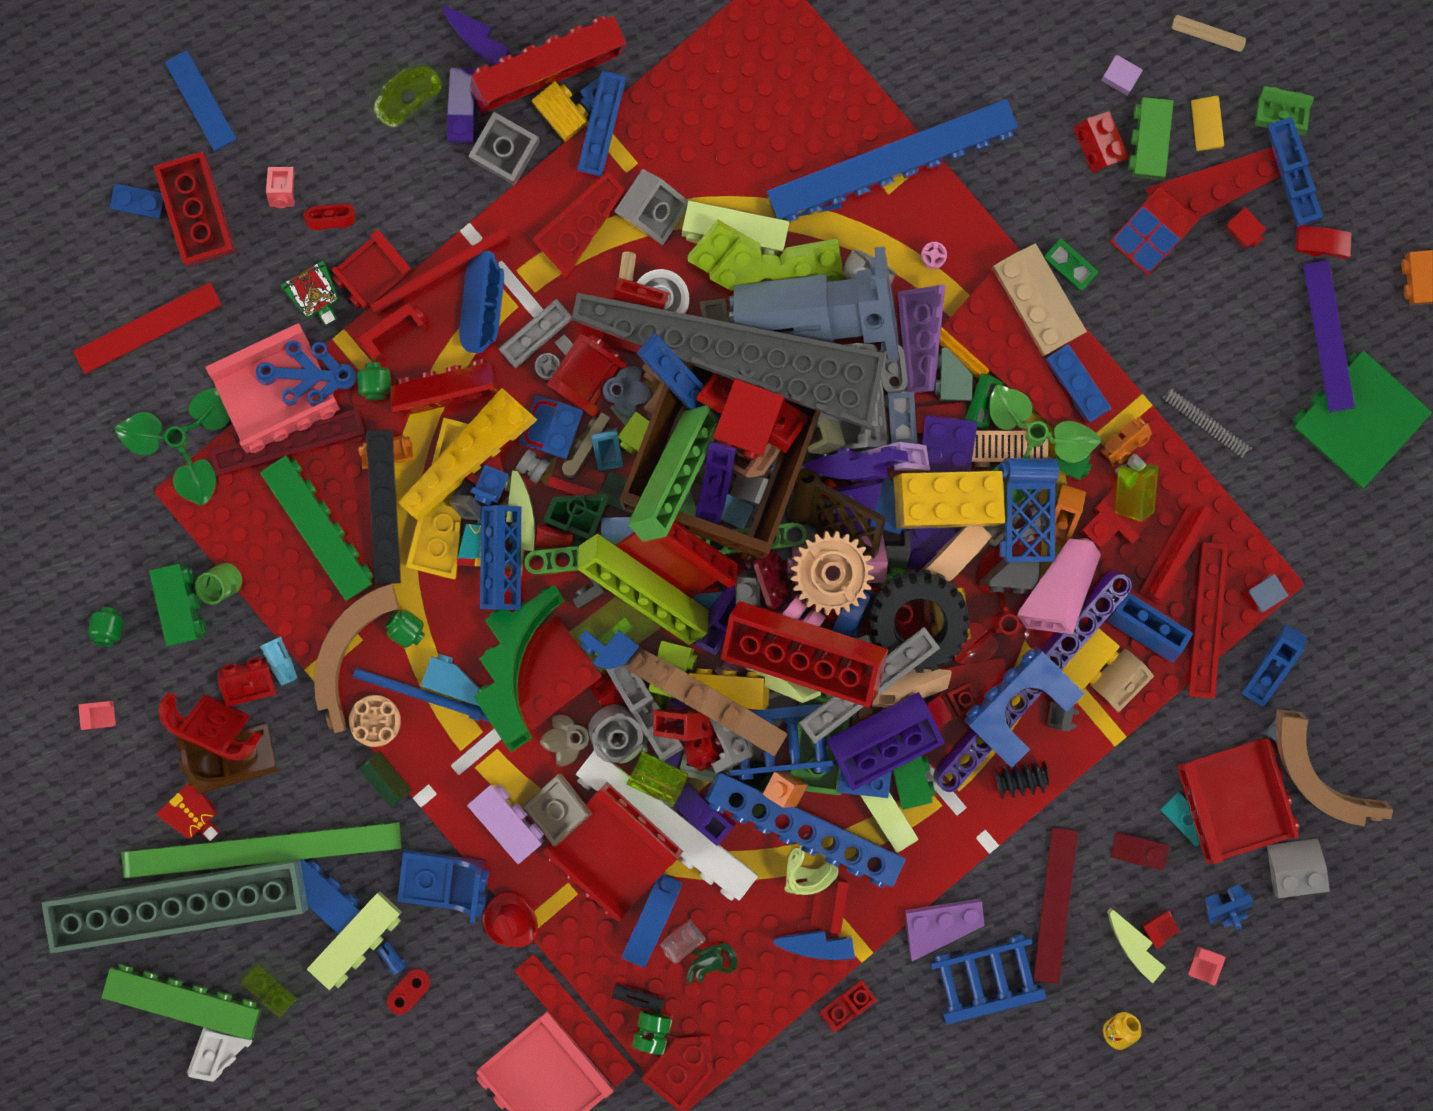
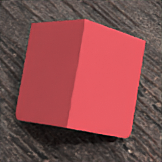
[78,701,116,730]
[1188,946,1226,986]

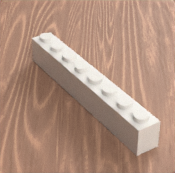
[576,750,758,901]

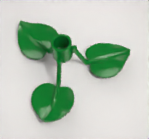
[115,387,230,506]

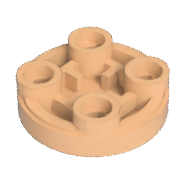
[349,695,401,747]

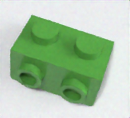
[1255,86,1314,136]

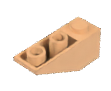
[872,669,952,708]

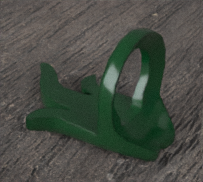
[687,943,738,985]

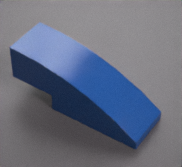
[773,930,855,960]

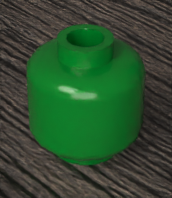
[357,362,391,401]
[88,607,124,647]
[385,610,425,648]

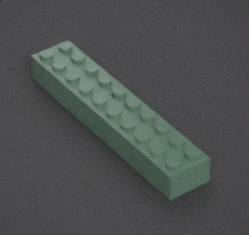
[42,859,308,953]

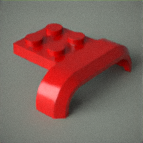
[159,692,262,761]

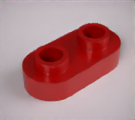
[304,203,356,231]
[387,969,430,1015]

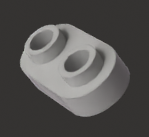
[879,345,907,394]

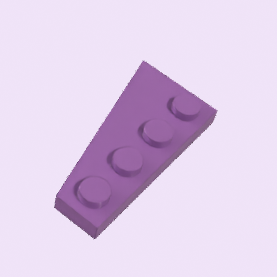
[898,285,945,394]

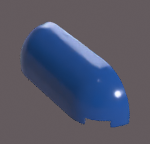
[459,251,504,353]

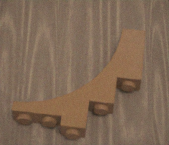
[626,647,787,757]

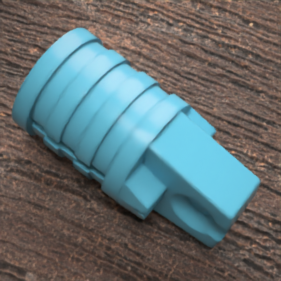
[260,637,297,686]

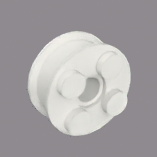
[637,269,689,314]

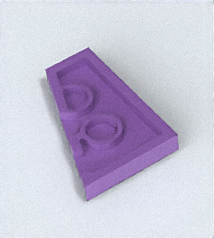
[905,898,985,961]

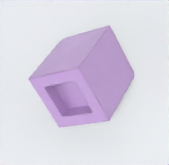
[1101,55,1143,95]

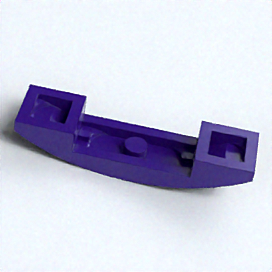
[695,442,736,525]

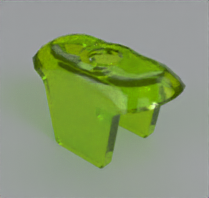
[374,65,442,127]

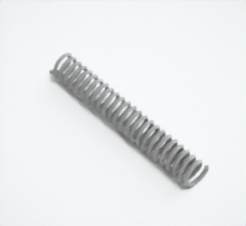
[1162,389,1252,458]

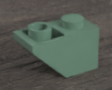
[935,348,972,402]

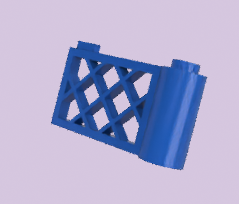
[998,458,1059,562]

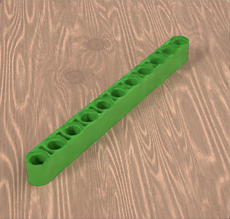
[525,523,807,575]
[121,822,402,878]

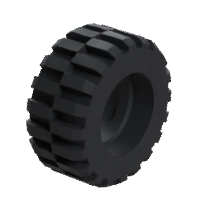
[869,569,970,673]

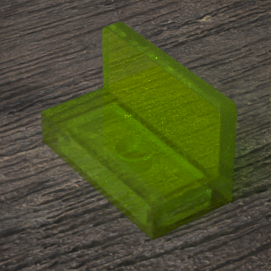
[1115,464,1158,521]

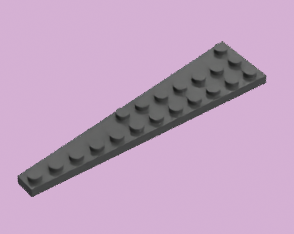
[572,293,885,430]

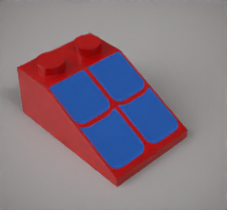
[1110,184,1200,275]

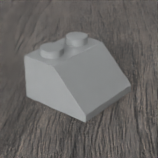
[614,169,688,245]
[1267,838,1330,898]

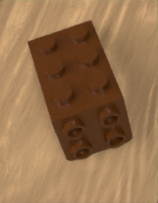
[175,724,278,794]

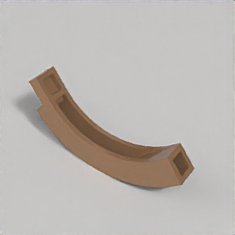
[314,584,400,733]
[1275,709,1393,826]

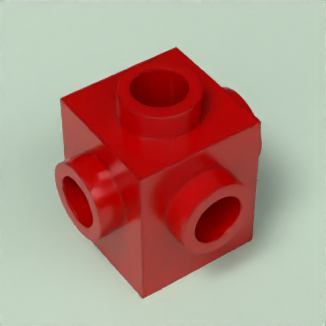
[683,731,724,771]

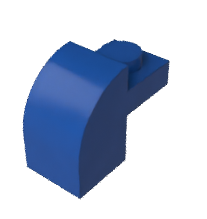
[579,630,640,669]

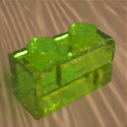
[626,751,689,807]

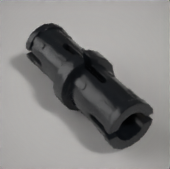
[611,983,665,1014]

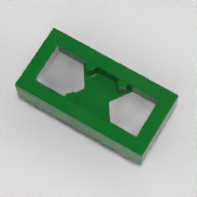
[1044,238,1099,292]
[965,373,1004,431]

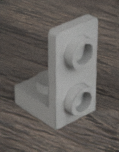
[710,719,752,773]

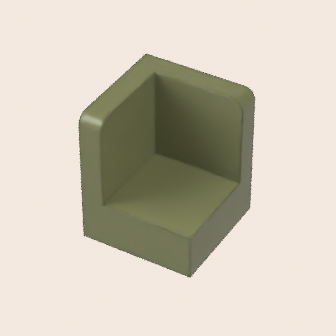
[807,418,845,455]

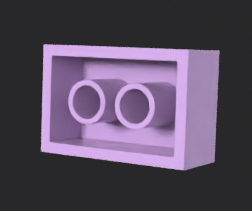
[467,783,544,864]

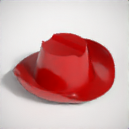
[483,892,538,947]

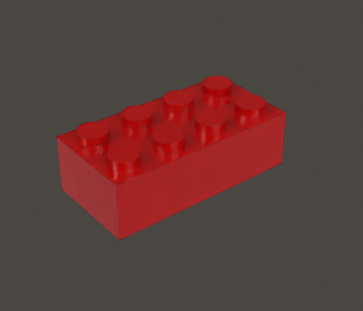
[153,151,237,268]

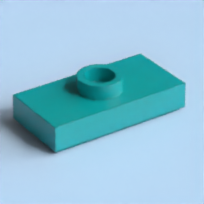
[1160,792,1200,847]

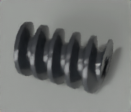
[993,760,1049,799]

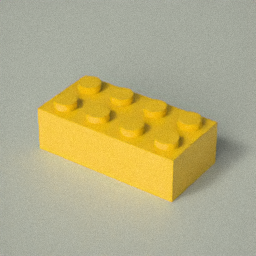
[893,471,1005,529]

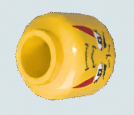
[1103,1012,1142,1050]

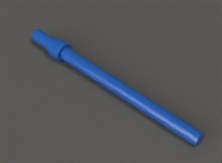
[353,668,490,722]

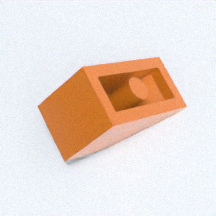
[1045,484,1086,547]

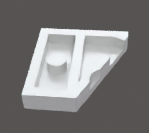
[187,1027,252,1082]

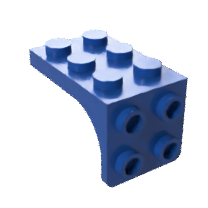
[397,850,489,924]

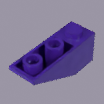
[660,773,735,846]

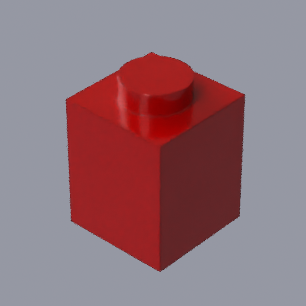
[1223,207,1266,249]
[1079,512,1119,549]

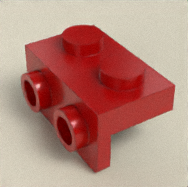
[1073,111,1129,173]

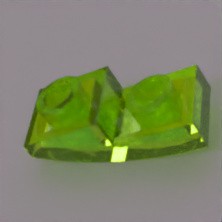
[240,962,297,1018]

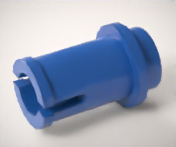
[376,942,406,976]

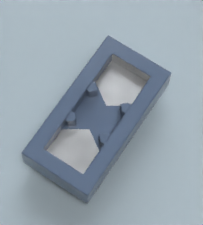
[888,392,917,444]

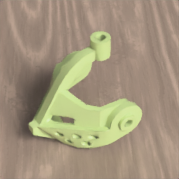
[785,833,839,895]

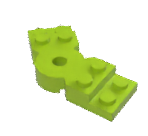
[688,219,845,291]

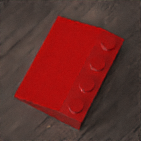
[390,359,499,417]
[475,615,603,732]

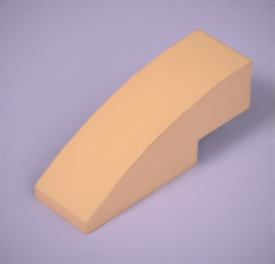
[919,526,992,581]

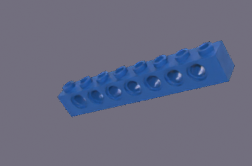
[705,772,906,888]

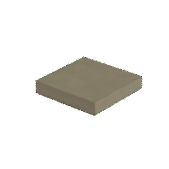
[523,774,592,846]

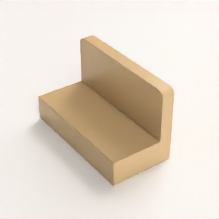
[1090,649,1154,713]

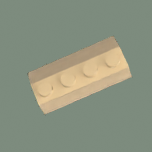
[991,243,1087,357]

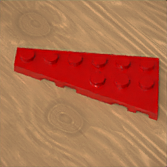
[942,270,1074,429]

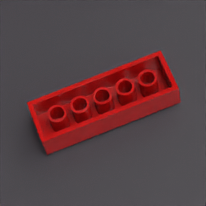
[470,15,626,114]
[721,601,888,708]

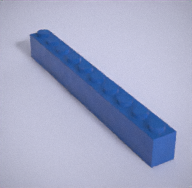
[767,99,1018,223]

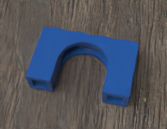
[964,647,1085,768]

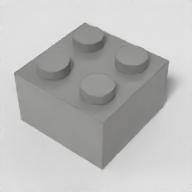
[468,112,540,186]

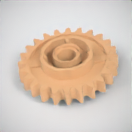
[790,531,874,615]

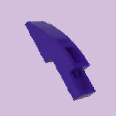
[805,446,909,481]

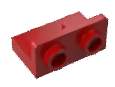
[218,657,276,707]

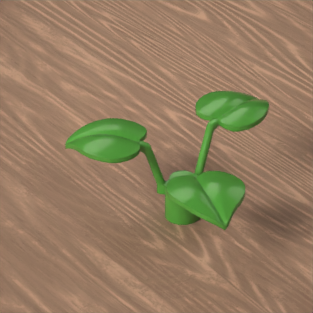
[989,384,1101,504]

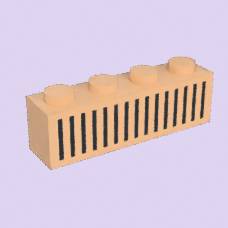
[972,431,1048,467]

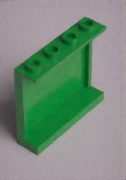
[1291,350,1432,489]

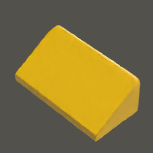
[1191,96,1224,151]

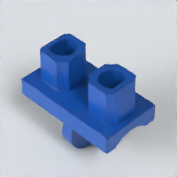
[1205,884,1253,931]

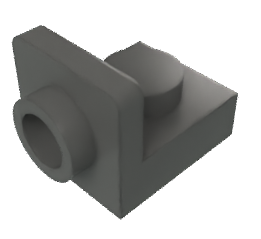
[573,577,605,609]

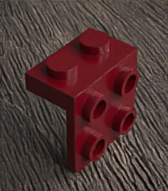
[745,549,792,610]

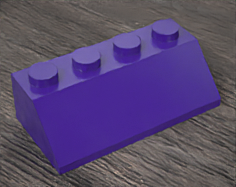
[826,692,945,791]

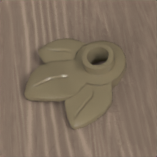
[540,714,590,766]

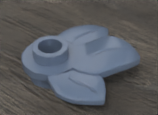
[602,366,653,417]

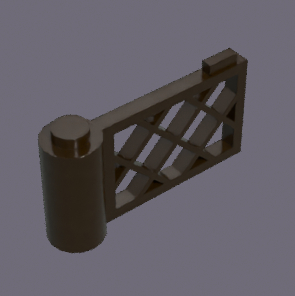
[787,469,886,559]

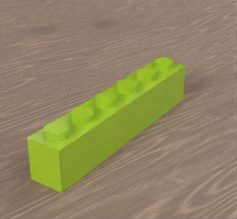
[577,534,709,645]

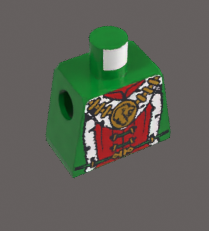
[281,261,340,327]

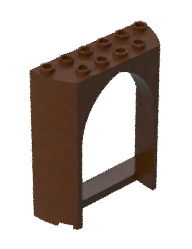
[620,361,821,561]

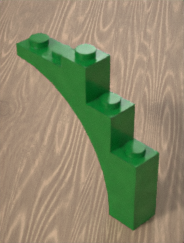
[474,585,565,753]

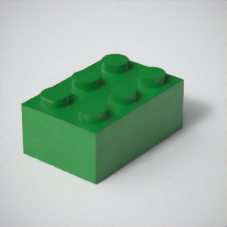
[149,564,207,646]

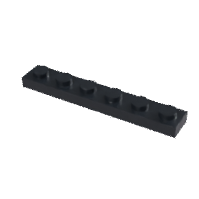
[366,429,401,584]

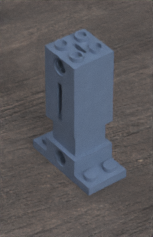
[729,247,899,361]

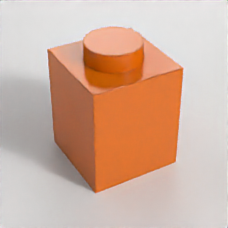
[763,771,808,808]

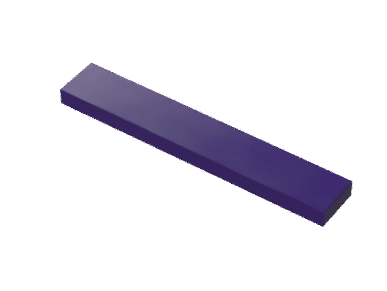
[1303,260,1355,413]

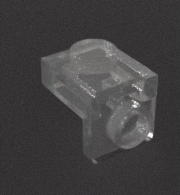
[660,919,706,964]

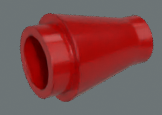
[535,524,573,549]

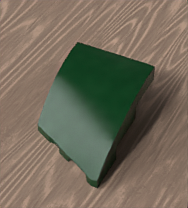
[543,494,610,558]

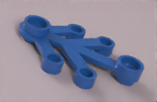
[256,341,356,407]

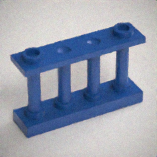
[730,704,837,780]
[930,934,1046,1024]

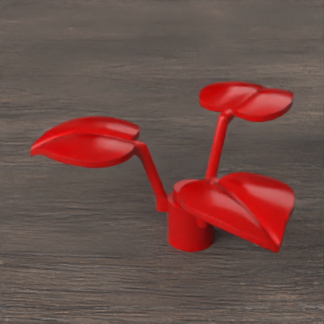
[954,548,1071,664]

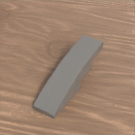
[606,659,684,762]

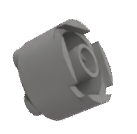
[588,703,643,763]

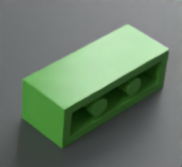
[1128,97,1174,180]

